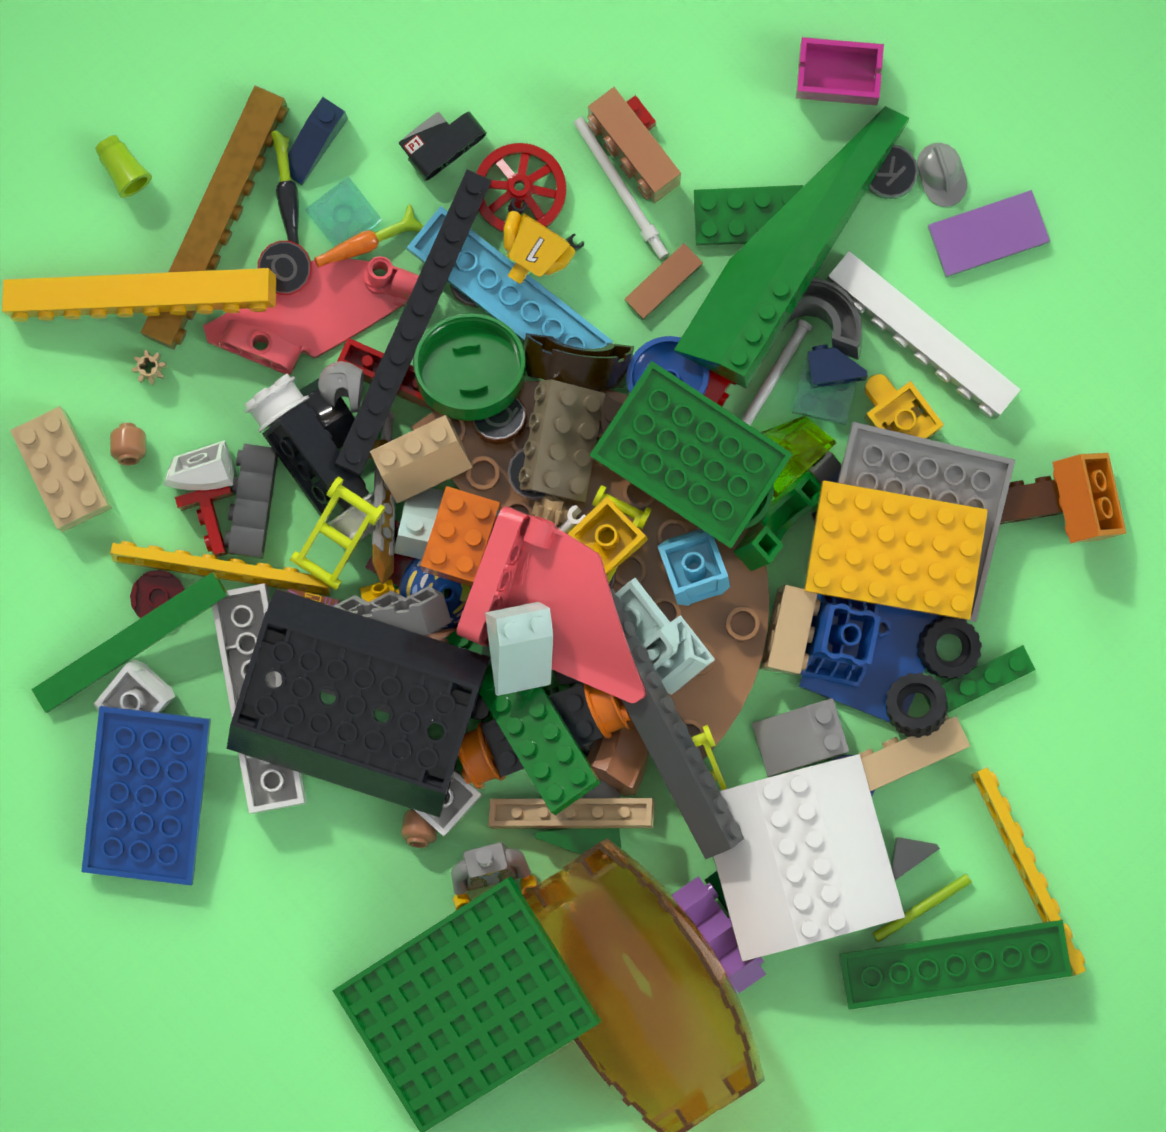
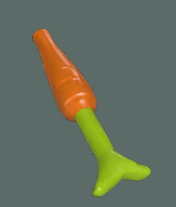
[314,204,424,268]

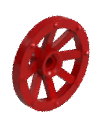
[476,143,566,233]

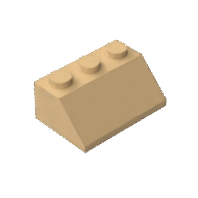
[370,415,473,504]
[760,585,820,675]

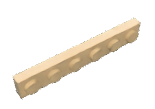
[488,798,655,829]

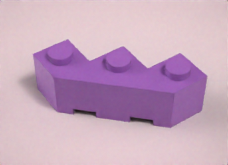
[671,876,766,993]

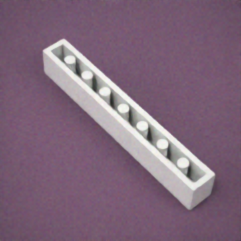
[827,251,1021,419]

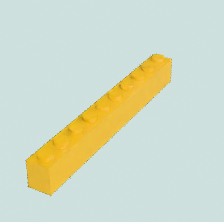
[2,268,276,322]

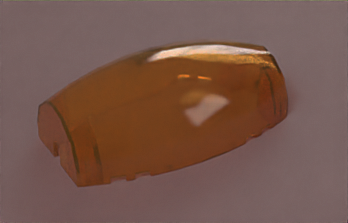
[523,838,765,1132]

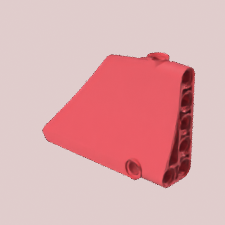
[457,506,646,703]

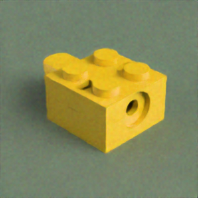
[864,374,944,439]

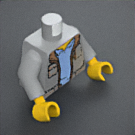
[451,843,538,911]

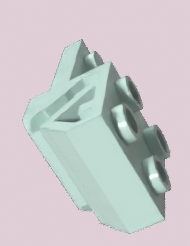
[615,578,715,695]

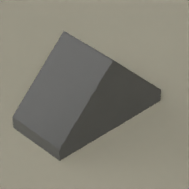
[891,837,940,880]

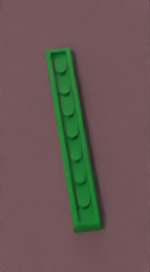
[31,572,229,713]

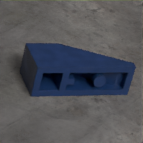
[288,97,348,185]

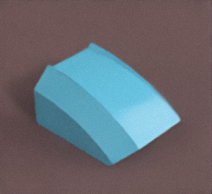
[657,529,730,606]

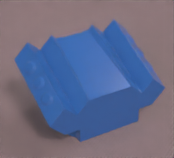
[800,594,881,687]

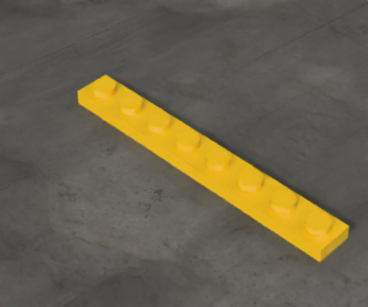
[110,541,332,596]
[971,767,1086,977]

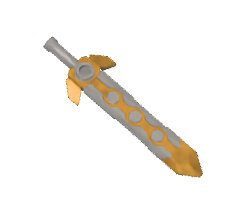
[368,411,396,584]

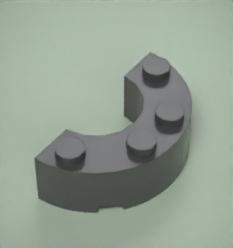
[781,278,862,360]

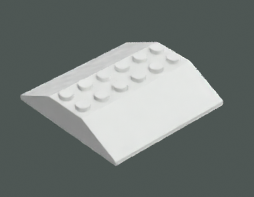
[713,754,905,962]

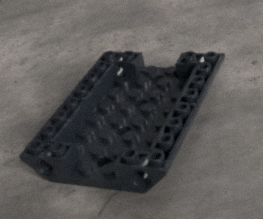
[226,588,491,818]

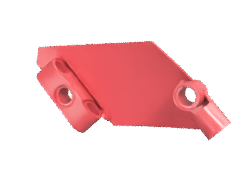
[203,254,419,375]

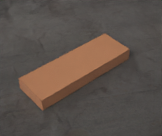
[624,243,703,320]

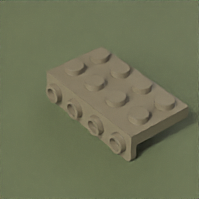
[519,379,606,503]

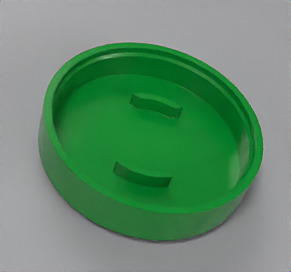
[414,313,526,421]

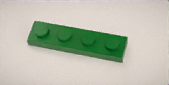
[923,645,1035,712]

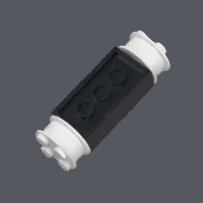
[244,373,375,547]

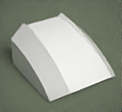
[163,440,236,490]
[94,659,175,713]

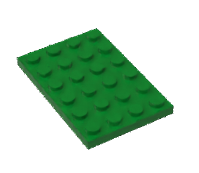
[589,361,793,548]

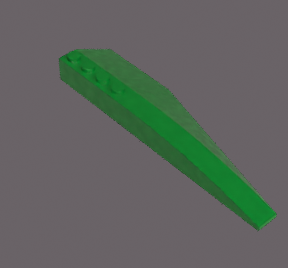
[674,106,909,389]

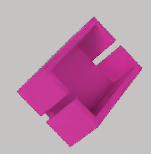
[796,37,884,106]

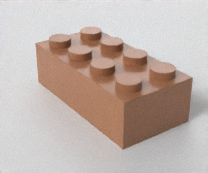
[587,87,681,204]

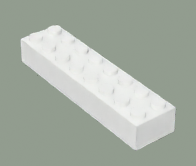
[212,584,307,814]

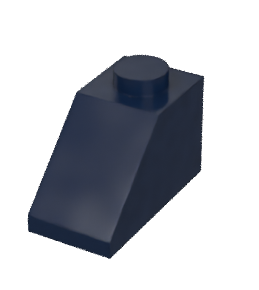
[806,345,868,389]

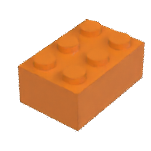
[1052,453,1127,543]
[420,486,502,587]

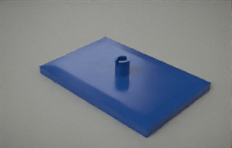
[798,605,945,723]
[81,706,211,885]

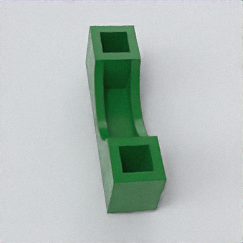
[733,471,821,571]

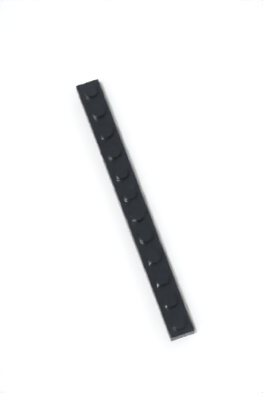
[334,169,492,476]

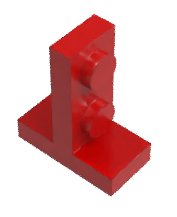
[175,486,234,557]

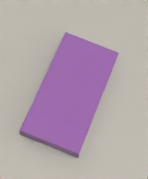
[928,190,1050,277]

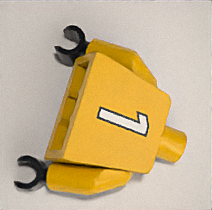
[503,198,584,284]

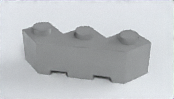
[334,586,451,635]

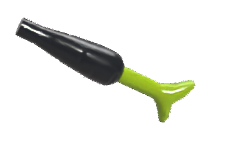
[271,131,299,244]

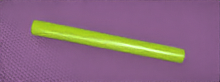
[872,874,972,942]

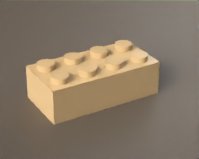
[10,406,112,533]

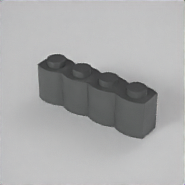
[224,444,278,559]

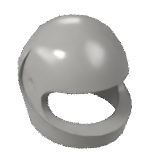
[318,361,364,413]

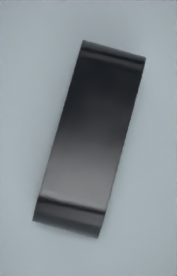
[408,111,487,181]

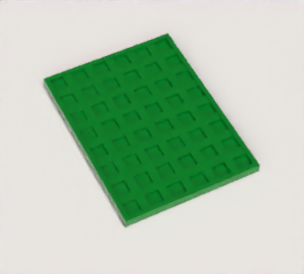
[332,876,602,1132]

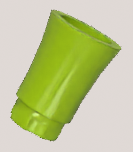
[95,135,152,198]

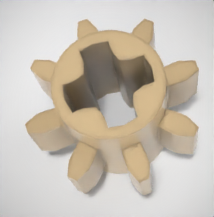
[132,350,167,385]
[532,495,568,527]

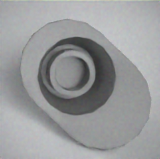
[917,143,967,207]

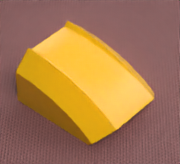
[568,496,648,575]

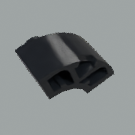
[299,378,355,449]

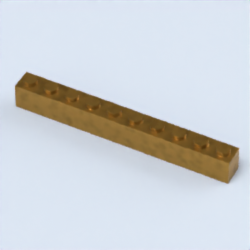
[141,85,289,350]

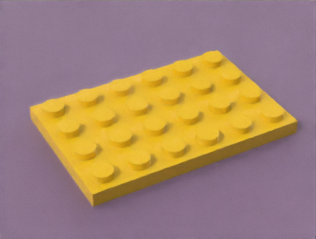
[804,481,988,620]

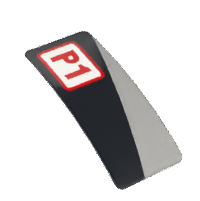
[399,112,449,156]

